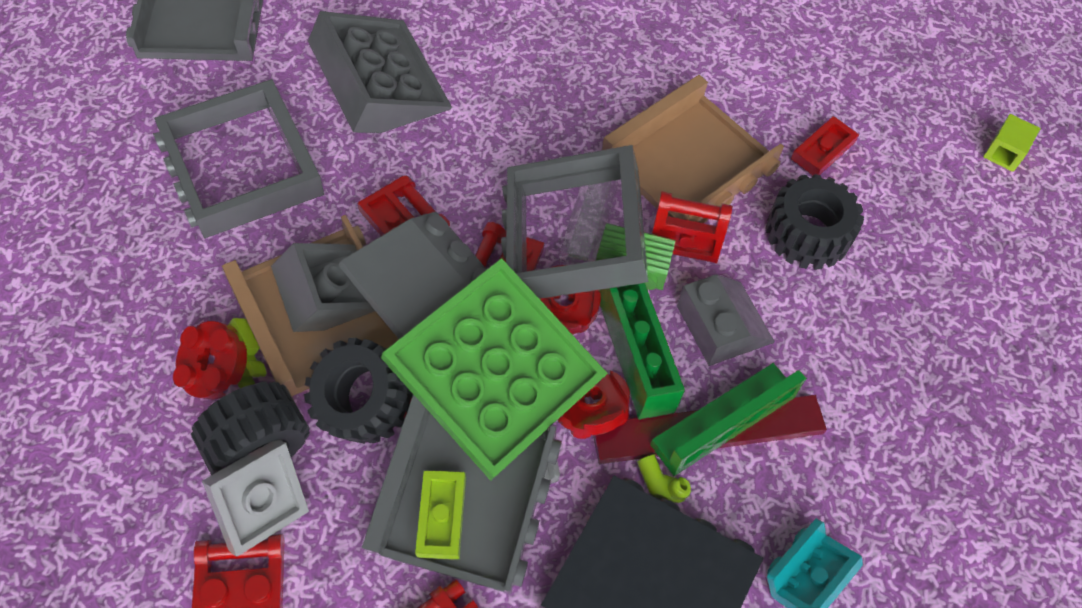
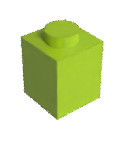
[983,114,1041,172]

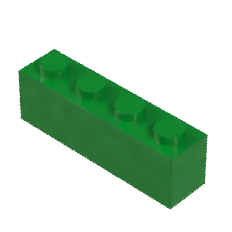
[599,283,685,420]

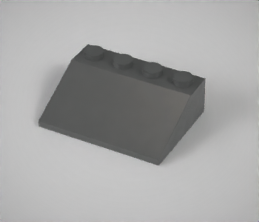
[308,11,452,133]
[338,212,487,339]

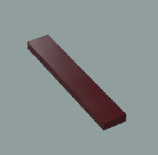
[593,395,827,465]

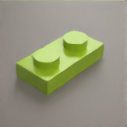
[415,471,466,559]

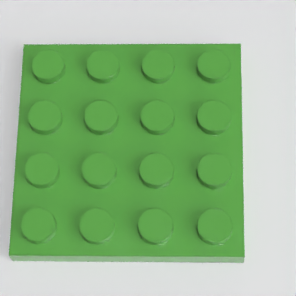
[381,258,608,481]

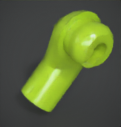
[637,454,691,503]

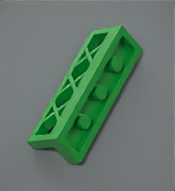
[650,362,807,476]

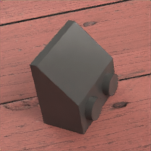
[271,243,375,332]
[677,274,775,366]

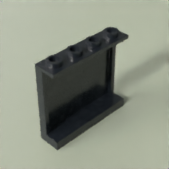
[540,475,764,608]

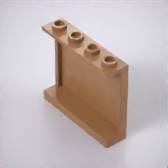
[602,75,784,223]
[222,215,399,396]

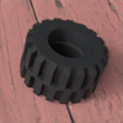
[766,174,864,270]
[304,338,413,444]
[191,382,310,475]

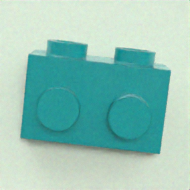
[767,518,863,608]

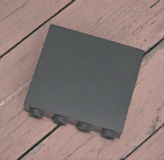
[126,0,263,61]
[362,394,562,594]

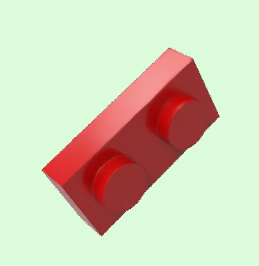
[791,116,860,175]

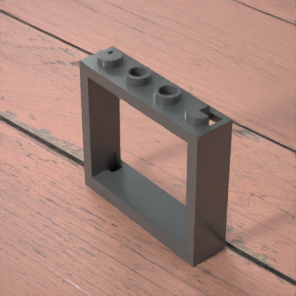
[153,79,325,239]
[501,145,649,299]

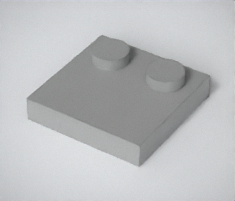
[202,440,309,557]

